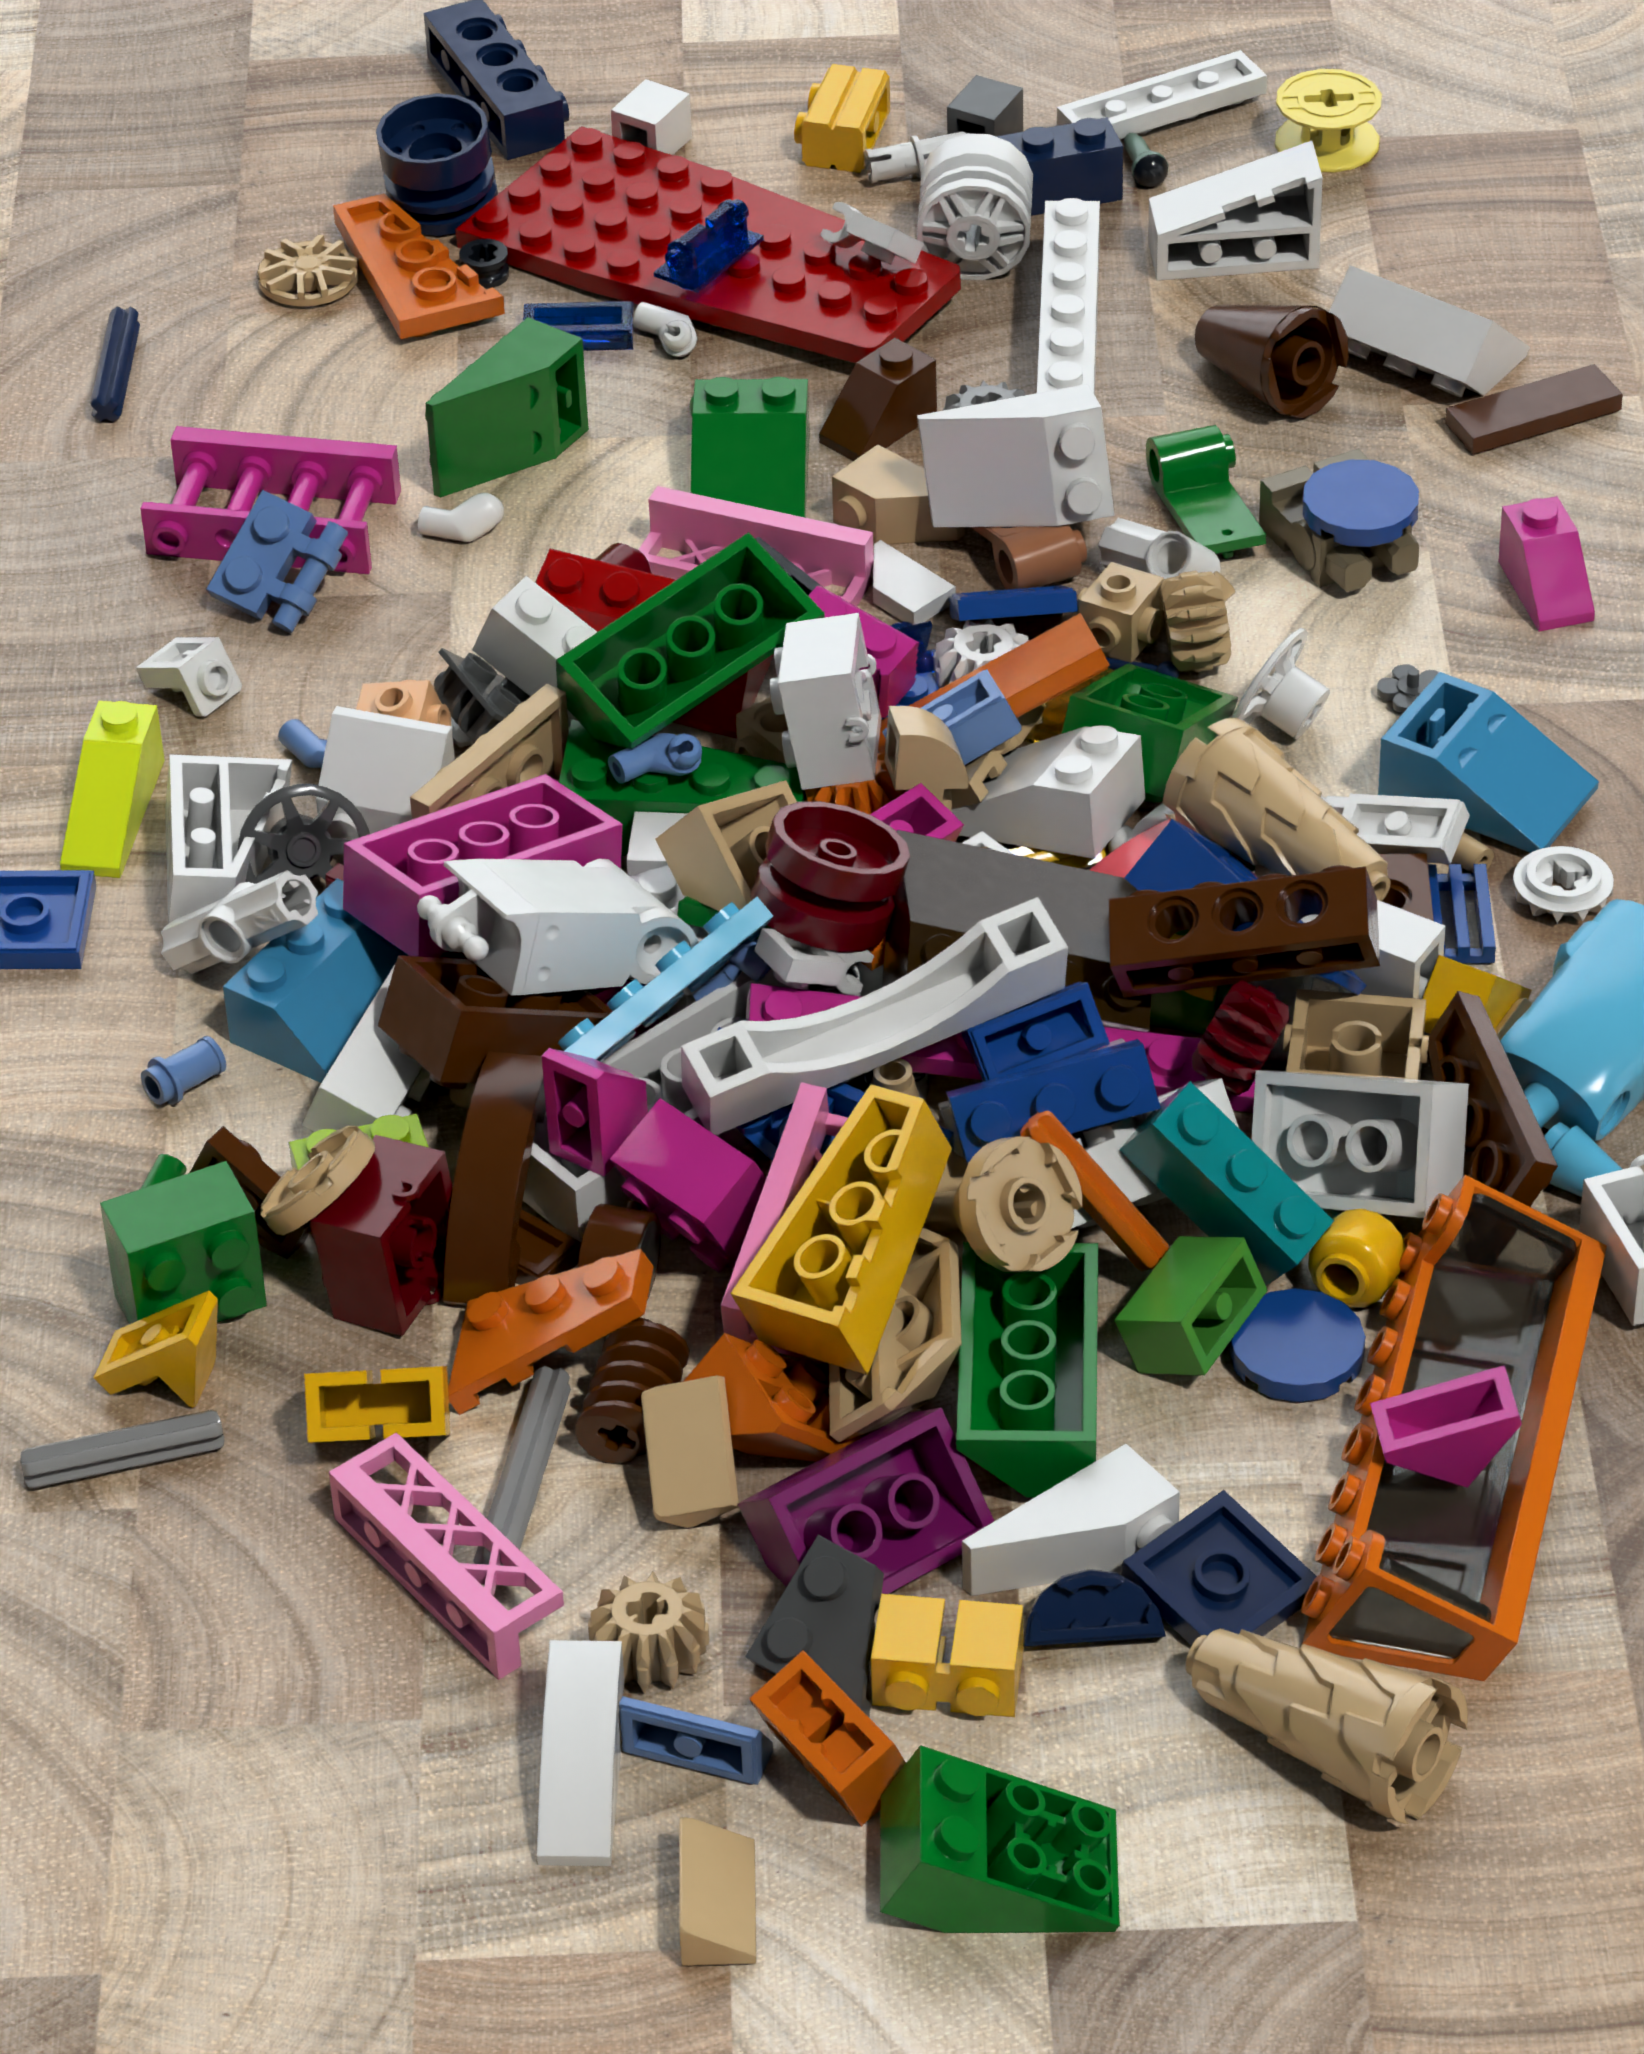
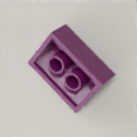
[737,1407,994,1594]

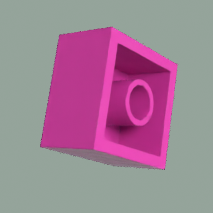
[610,1098,767,1273]

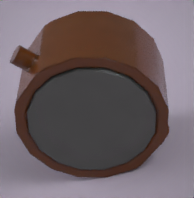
[578,1201,661,1300]

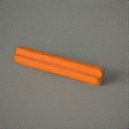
[1020,1110,1169,1271]

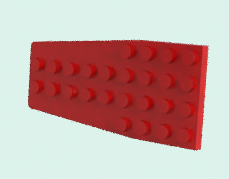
[455,126,961,363]

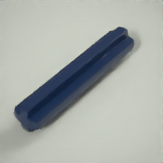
[90,306,140,422]

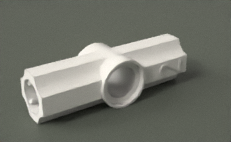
[161,870,318,974]

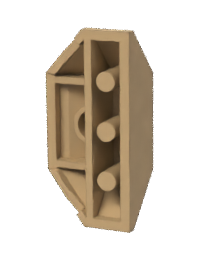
[829,1228,961,1442]

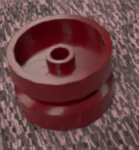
[750,801,910,952]

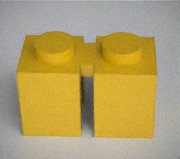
[304,1366,451,1443]
[871,1594,1024,1717]

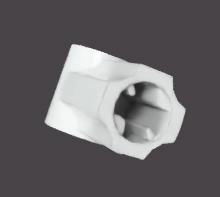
[1098,517,1221,579]

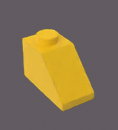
[1422,955,1532,1034]

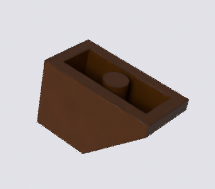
[819,338,937,461]

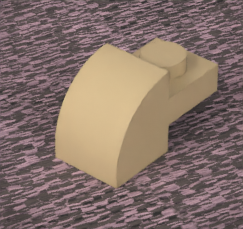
[884,706,969,811]

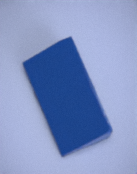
[961,982,1110,1081]

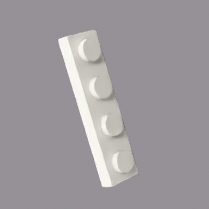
[1057,50,1267,139]

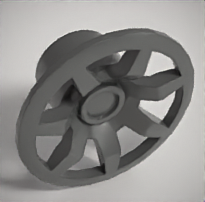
[238,784,370,884]

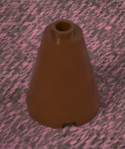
[1195,305,1349,418]

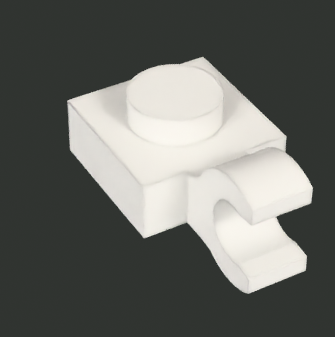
[820,202,924,265]
[754,928,874,995]

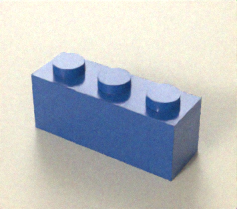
[946,1039,1161,1162]

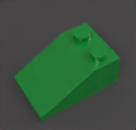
[690,377,810,518]
[1061,663,1238,803]

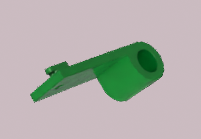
[1146,425,1266,558]

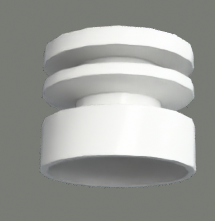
[917,133,1033,280]

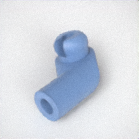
[278,719,327,769]

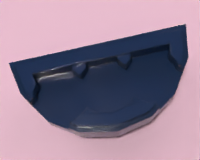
[1024,1569,1166,1646]

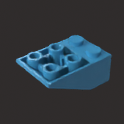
[1378,672,1599,853]

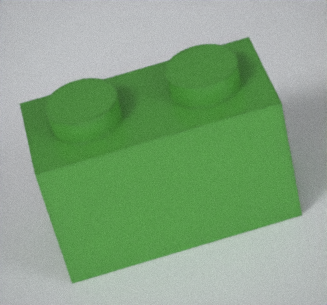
[1114,1236,1268,1376]

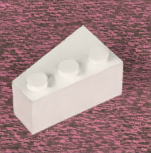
[165,755,292,923]

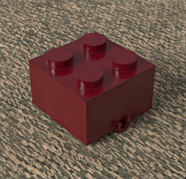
[310,1135,453,1336]

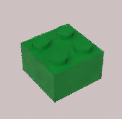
[100,1161,267,1324]

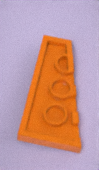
[333,193,505,339]

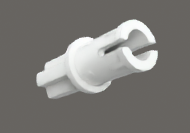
[864,131,966,184]

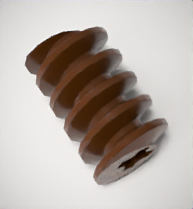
[575,1317,690,1464]

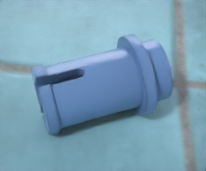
[141,1036,226,1105]

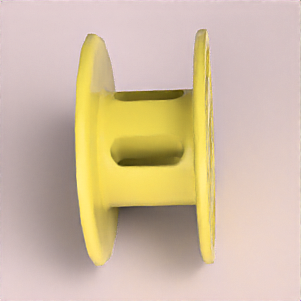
[1275,69,1382,173]

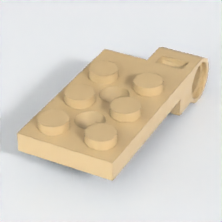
[410,684,569,819]

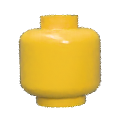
[1308,1209,1406,1308]

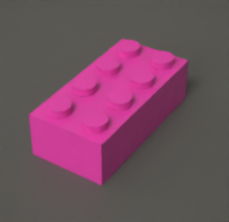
[343,774,623,958]

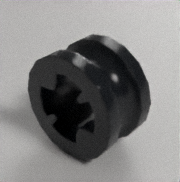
[459,239,509,289]

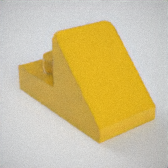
[93,1290,218,1408]

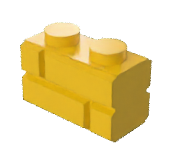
[794,64,890,173]

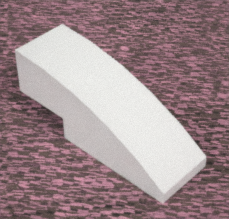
[537,1640,624,1866]

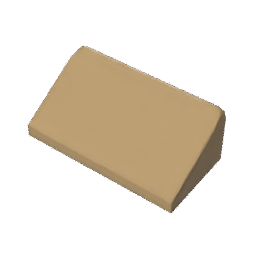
[641,1375,739,1528]
[679,1817,756,1966]

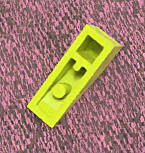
[60,700,165,878]

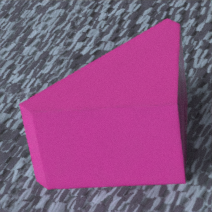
[1370,1365,1522,1488]

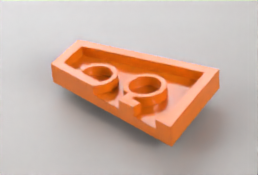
[448,1248,654,1415]

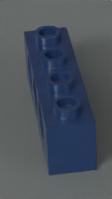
[424,0,569,160]

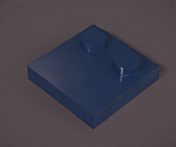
[1120,1490,1317,1646]

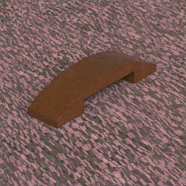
[443,1051,546,1307]

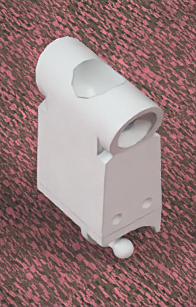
[417,858,698,995]

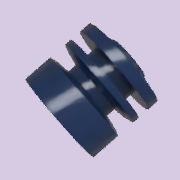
[376,93,498,236]

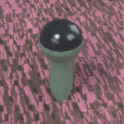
[1124,133,1168,188]

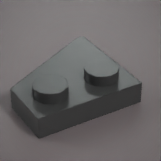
[745,1535,884,1717]

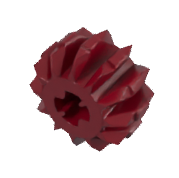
[1192,980,1289,1095]

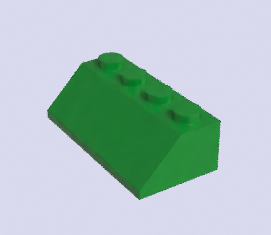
[556,532,825,749]
[956,1242,1098,1498]

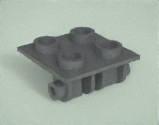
[434,648,531,744]

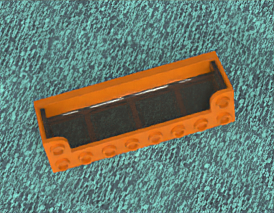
[1301,1175,1607,1681]

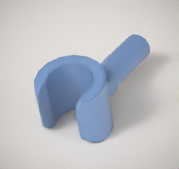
[693,939,771,1001]

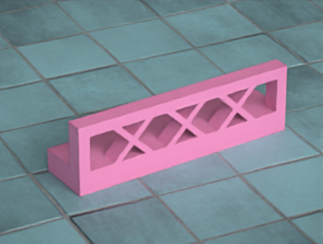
[639,486,874,606]
[720,1082,848,1358]
[329,1432,564,1680]

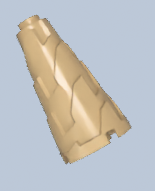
[1163,718,1391,901]
[1186,1628,1468,1824]

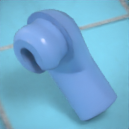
[608,733,702,784]

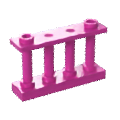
[140,426,401,574]

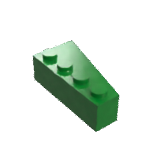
[559,719,807,856]

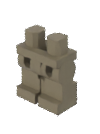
[1259,448,1419,593]

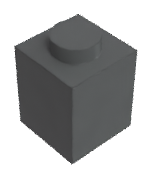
[947,75,1023,136]

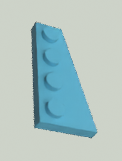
[558,897,773,1062]

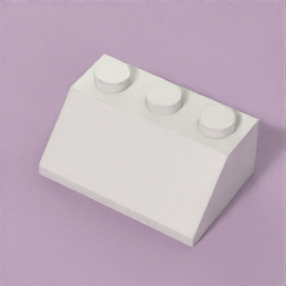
[1329,265,1530,397]

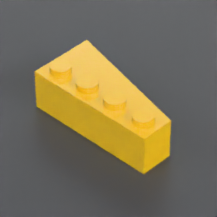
[730,1084,952,1375]

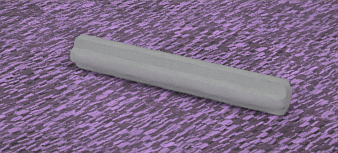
[473,1366,571,1566]

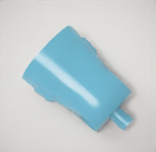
[1500,899,1644,1141]

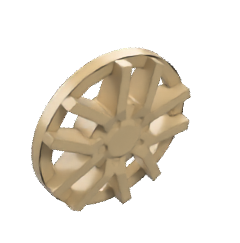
[257,235,359,307]

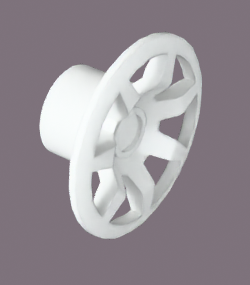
[1232,628,1330,740]

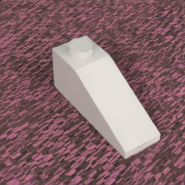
[962,1444,1180,1596]

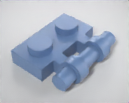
[206,490,348,633]

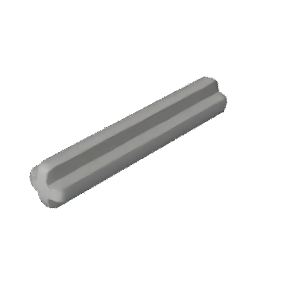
[20,1410,224,1489]

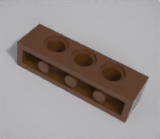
[1109,865,1380,997]

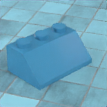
[223,878,409,1083]

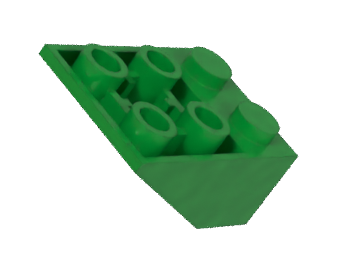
[425,317,589,498]
[880,1745,1120,1933]

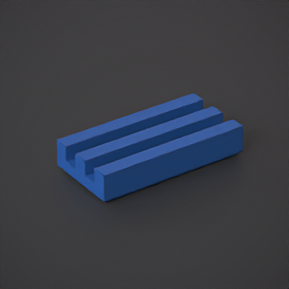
[1428,864,1496,964]

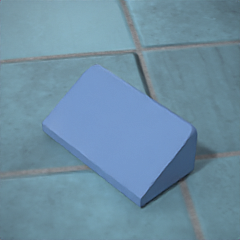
[882,669,1022,765]
[619,1696,773,1785]

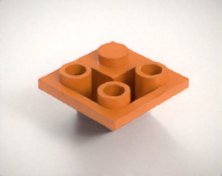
[683,1333,861,1462]

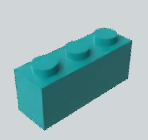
[1119,1081,1334,1286]

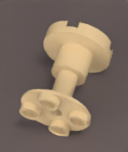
[923,1136,1082,1273]

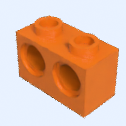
[749,1650,906,1827]

